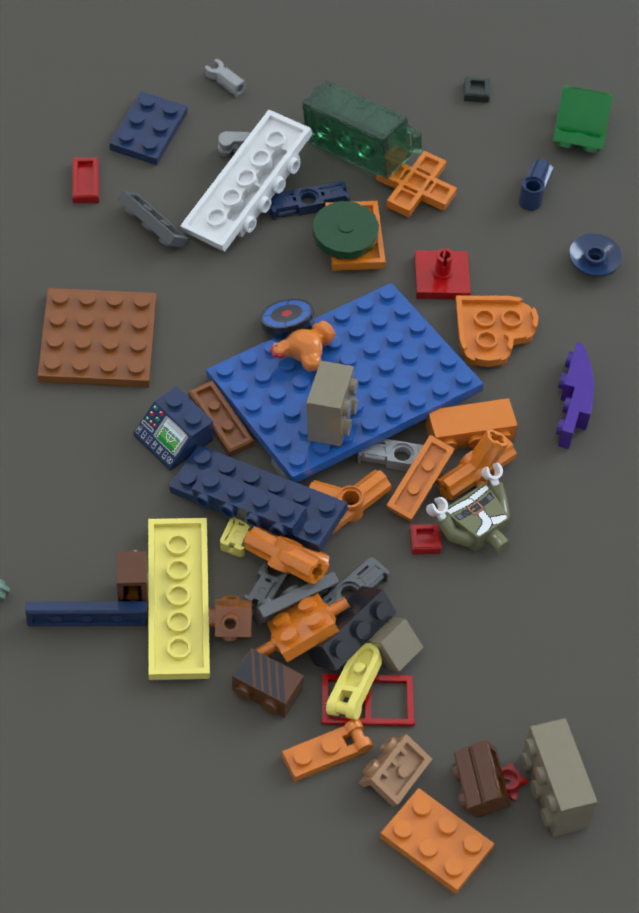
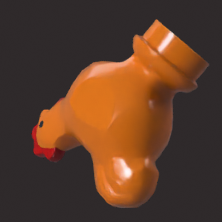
[270,321,336,372]

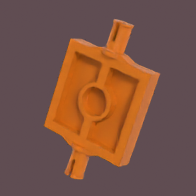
[256,593,350,662]

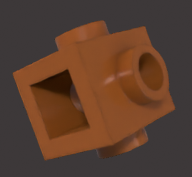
[209,596,252,641]

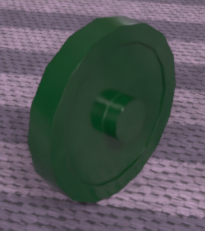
[312,201,379,259]

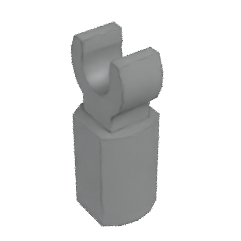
[205,59,246,97]

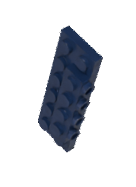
[169,445,348,552]

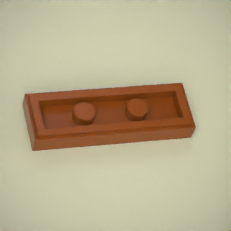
[188,380,254,457]

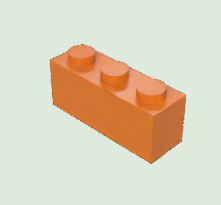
[425,398,518,451]

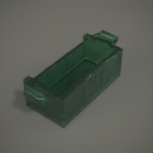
[302,81,422,179]

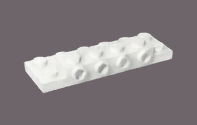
[180,110,313,252]

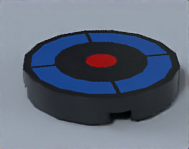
[260,299,314,337]

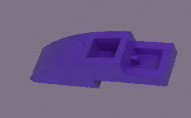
[556,342,594,449]

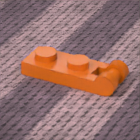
[282,719,373,782]

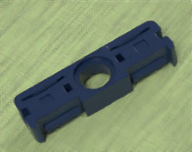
[269,181,350,220]

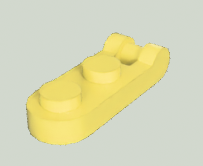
[326,643,382,720]

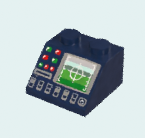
[133,386,213,471]

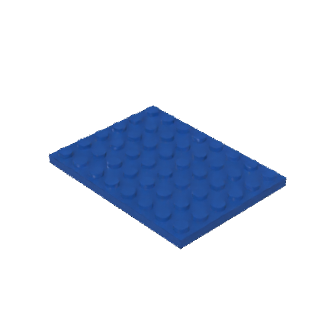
[206,283,483,483]

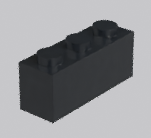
[307,586,397,670]

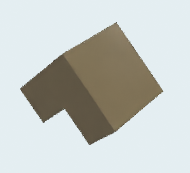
[366,617,424,672]

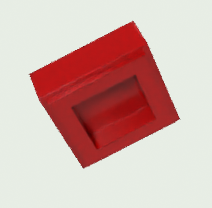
[409,524,442,555]

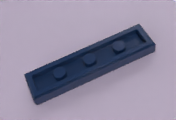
[25,601,147,626]

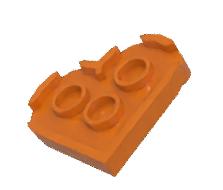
[455,296,539,367]

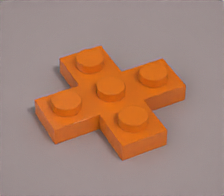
[376,151,457,218]

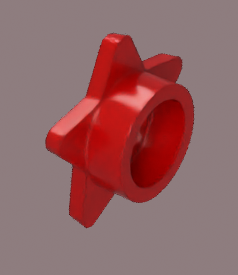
[501,763,528,801]

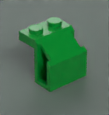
[553,85,613,152]

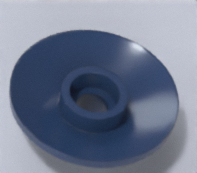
[569,234,622,277]

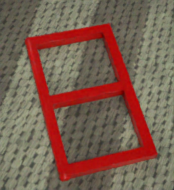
[321,674,415,726]

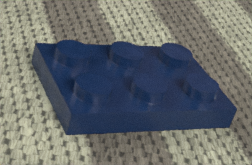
[109,91,187,165]

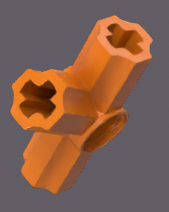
[436,429,517,501]
[309,470,392,535]
[244,526,330,584]

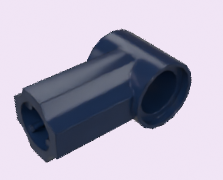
[519,158,553,211]

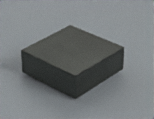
[464,77,490,103]

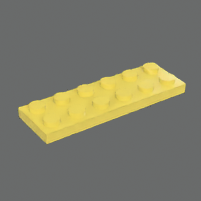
[148,518,210,680]

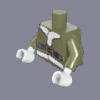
[426,463,510,554]

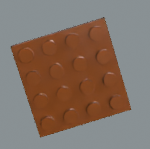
[38,288,157,387]

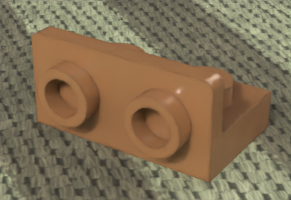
[359,734,432,807]

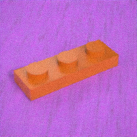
[386,435,455,522]

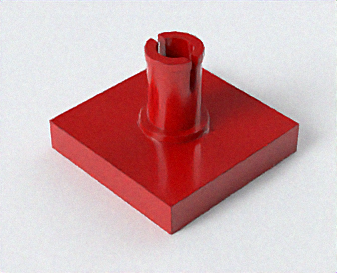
[414,248,471,299]

